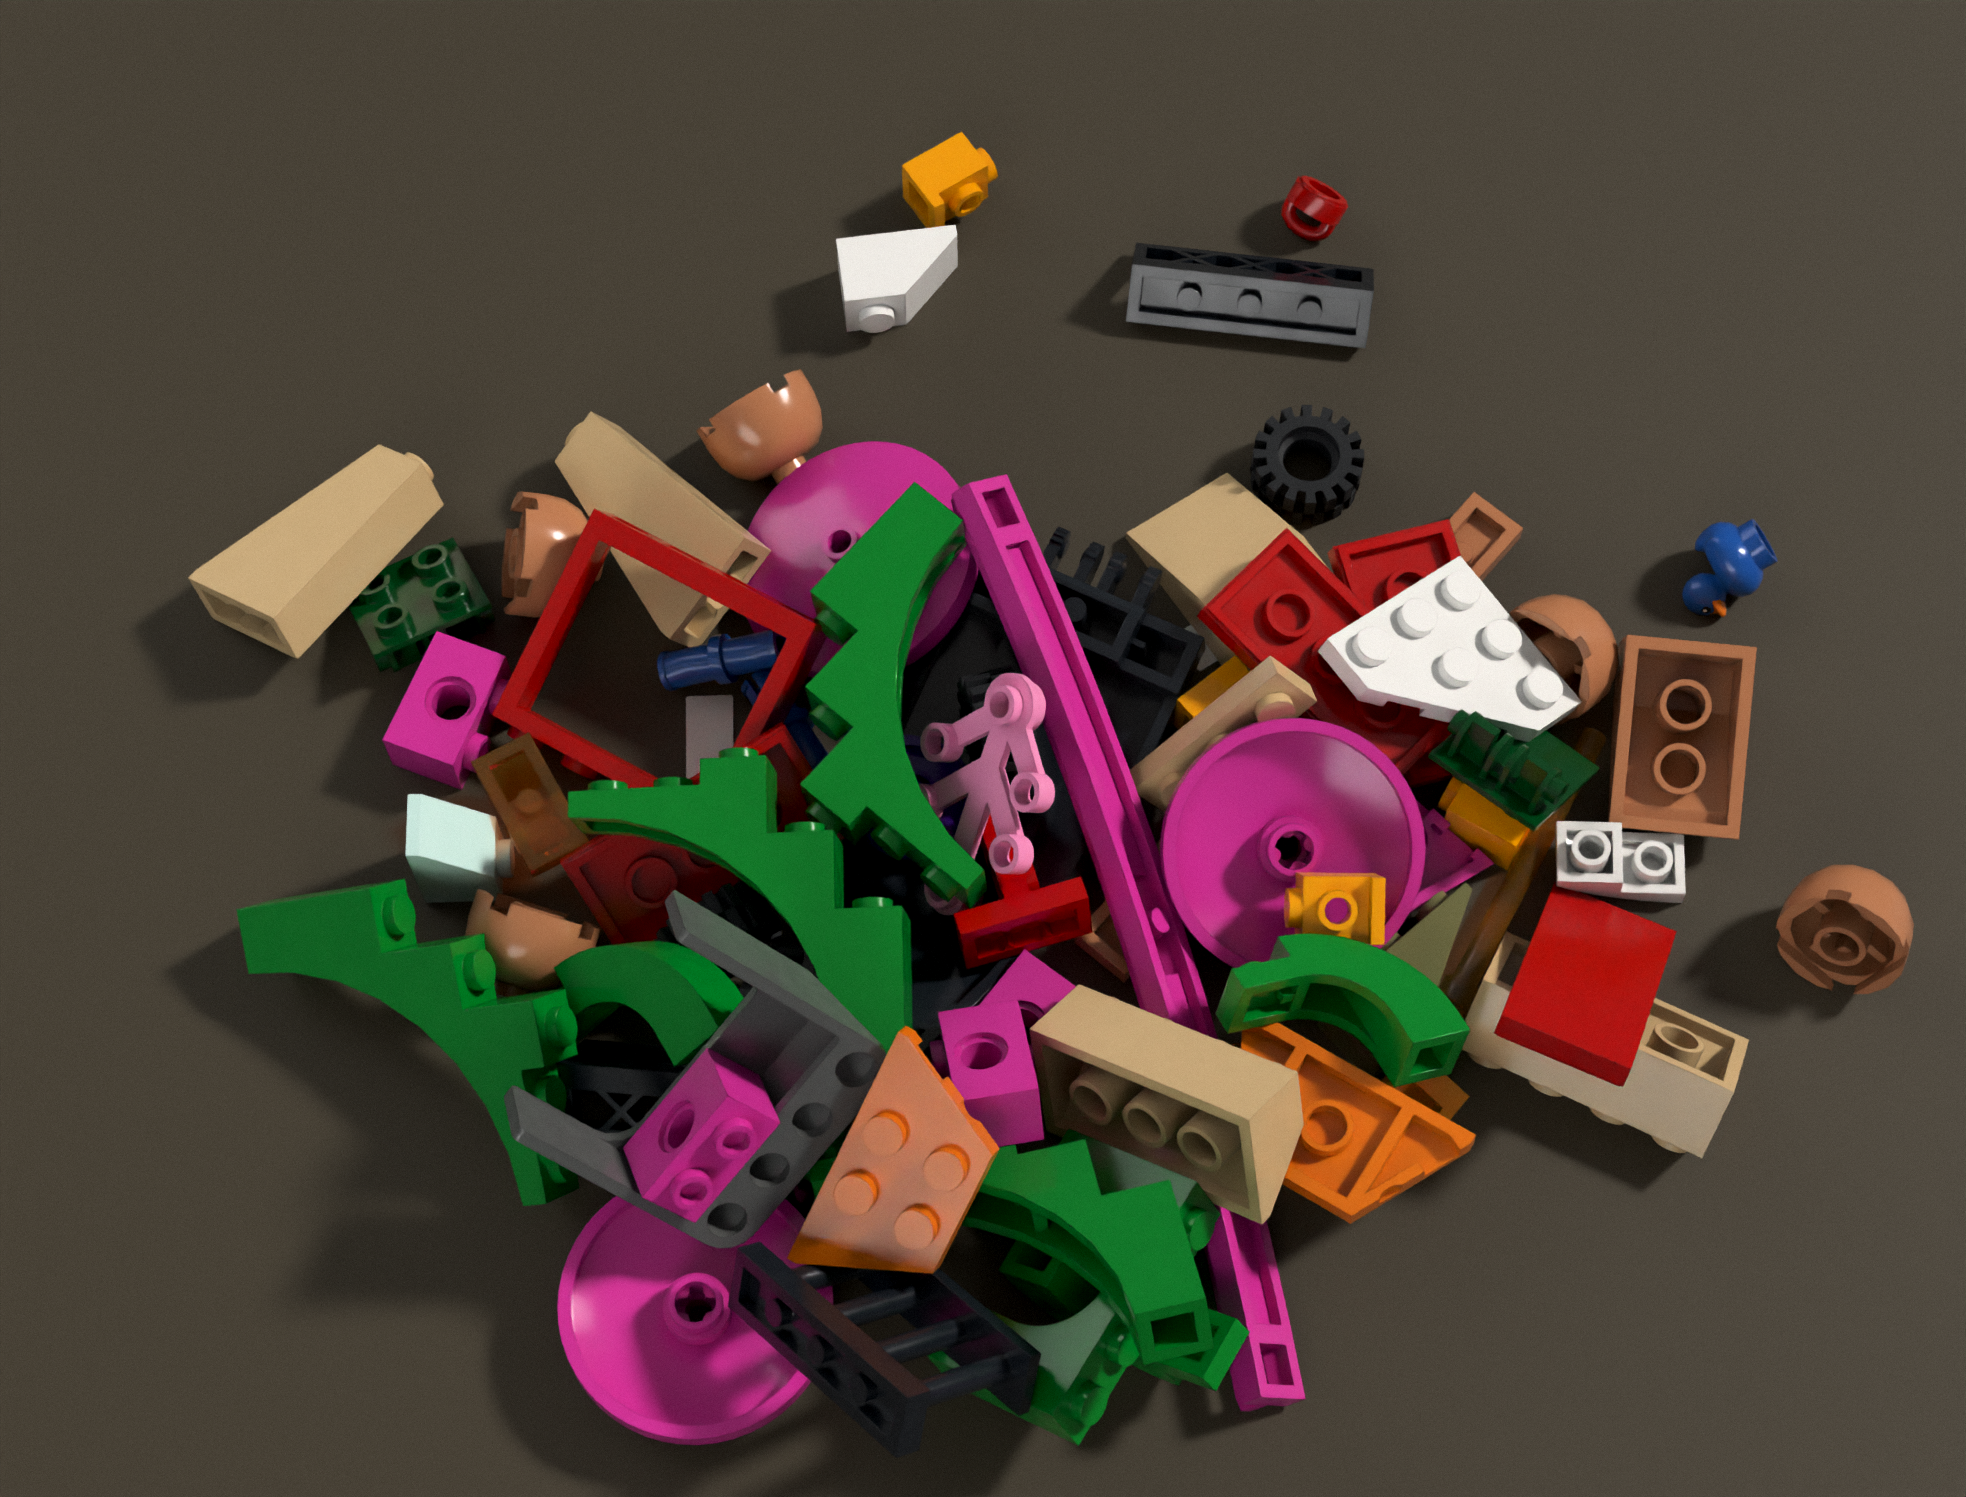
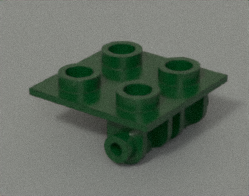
[348,537,496,673]
[1428,709,1600,832]

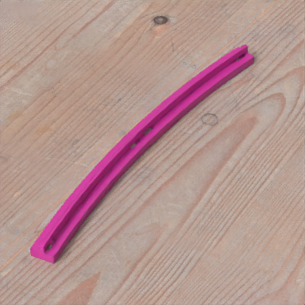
[951,474,1306,1412]

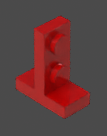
[953,814,1093,969]

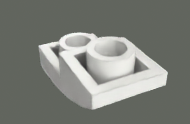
[1555,821,1686,903]

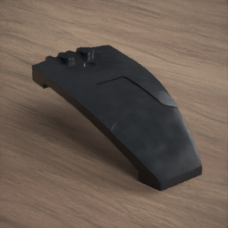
[801,526,1206,1057]

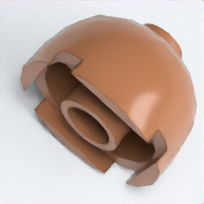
[697,369,823,485]
[501,491,603,617]
[1508,594,1619,725]
[1776,865,1914,994]
[465,889,602,997]

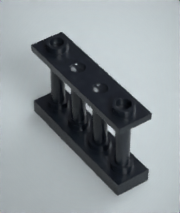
[728,1241,1041,1458]

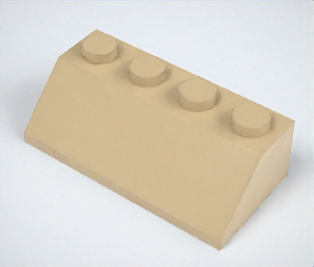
[1462,931,1749,1158]
[1029,984,1304,1224]

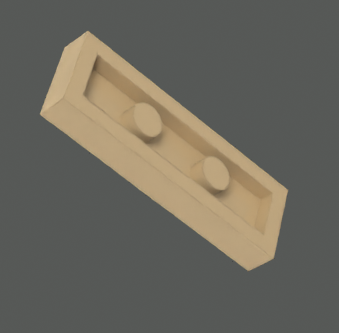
[1130,656,1317,813]

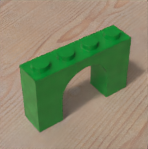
[927,1128,1220,1446]

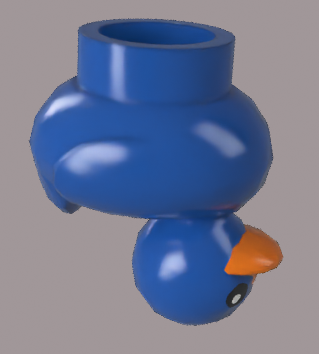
[1682,519,1778,617]

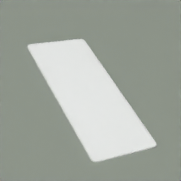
[686,695,734,779]

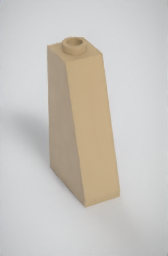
[555,411,771,647]
[188,444,444,659]

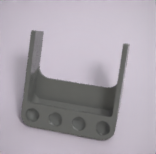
[504,890,886,1248]

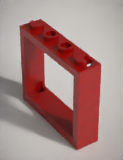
[492,509,827,788]

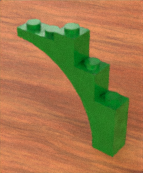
[800,482,988,909]
[568,747,913,1055]
[236,878,580,1206]
[809,1139,1214,1365]

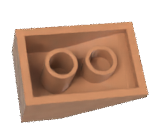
[1608,635,1757,840]

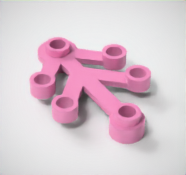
[918,673,1055,915]

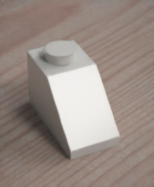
[836,225,958,333]

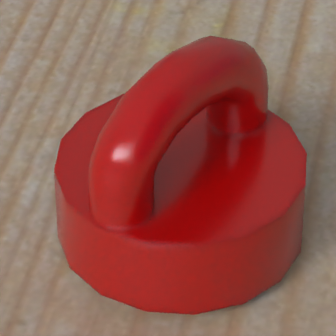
[1281,176,1348,241]

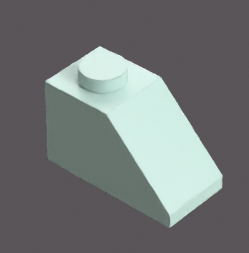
[405,794,515,903]

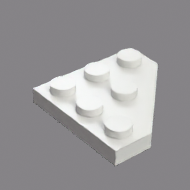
[1318,556,1582,742]

